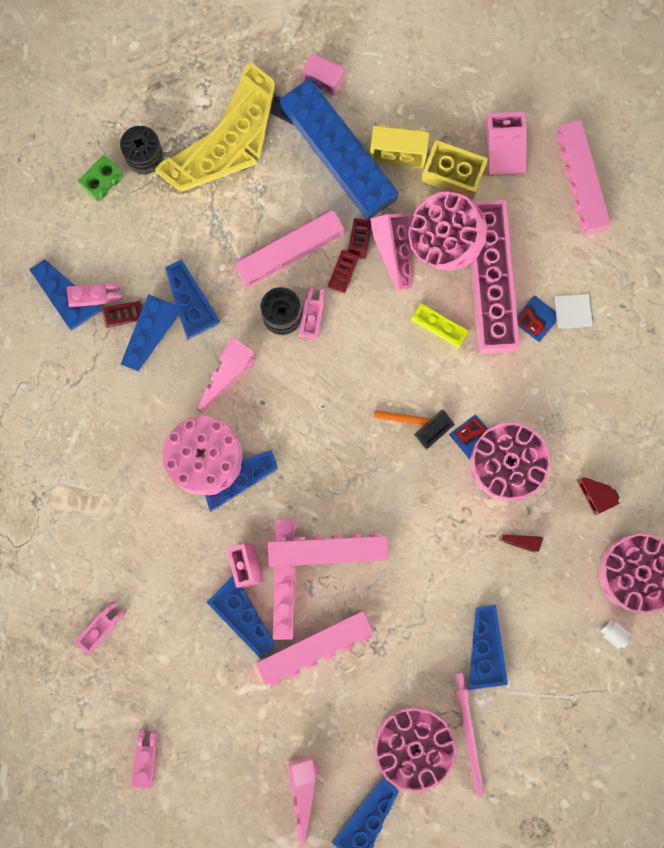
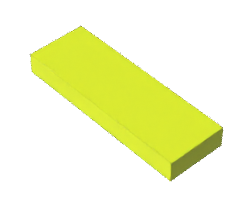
[411,303,469,348]

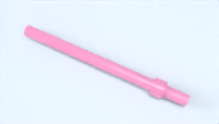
[455,672,484,795]

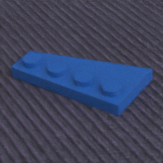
[29,259,102,331]
[165,259,220,340]
[206,576,275,659]
[468,605,508,690]

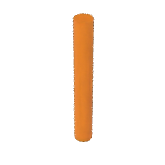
[374,410,431,425]

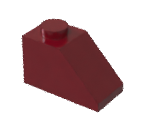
[577,477,620,515]

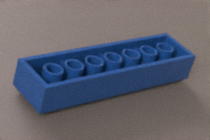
[280,78,399,220]

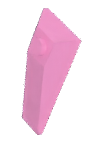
[370,213,413,290]
[197,337,256,413]
[288,757,319,847]

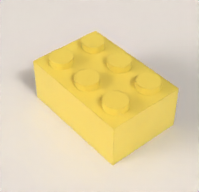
[370,125,429,168]
[421,140,488,200]

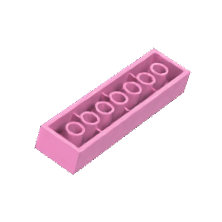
[470,200,520,354]

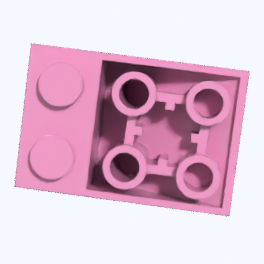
[485,112,526,175]

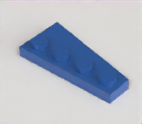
[120,294,179,372]
[205,450,278,512]
[331,777,399,848]

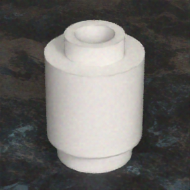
[600,619,631,648]

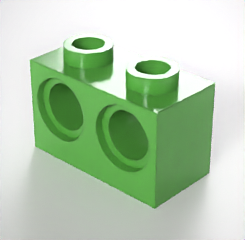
[78,155,123,202]

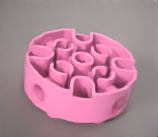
[408,192,487,271]
[162,416,243,496]
[470,422,551,501]
[598,533,664,613]
[374,706,456,792]

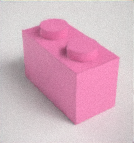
[302,53,344,95]
[227,544,264,588]

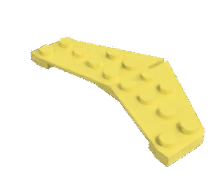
[155,62,275,191]

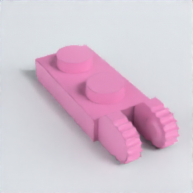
[67,282,122,307]
[299,286,325,340]
[75,601,126,655]
[131,729,157,789]

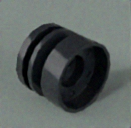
[120,125,164,175]
[260,287,302,336]

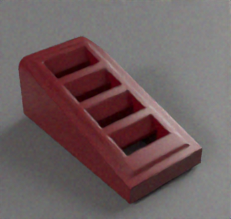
[348,218,372,259]
[328,250,359,294]
[102,301,142,328]
[499,535,543,553]

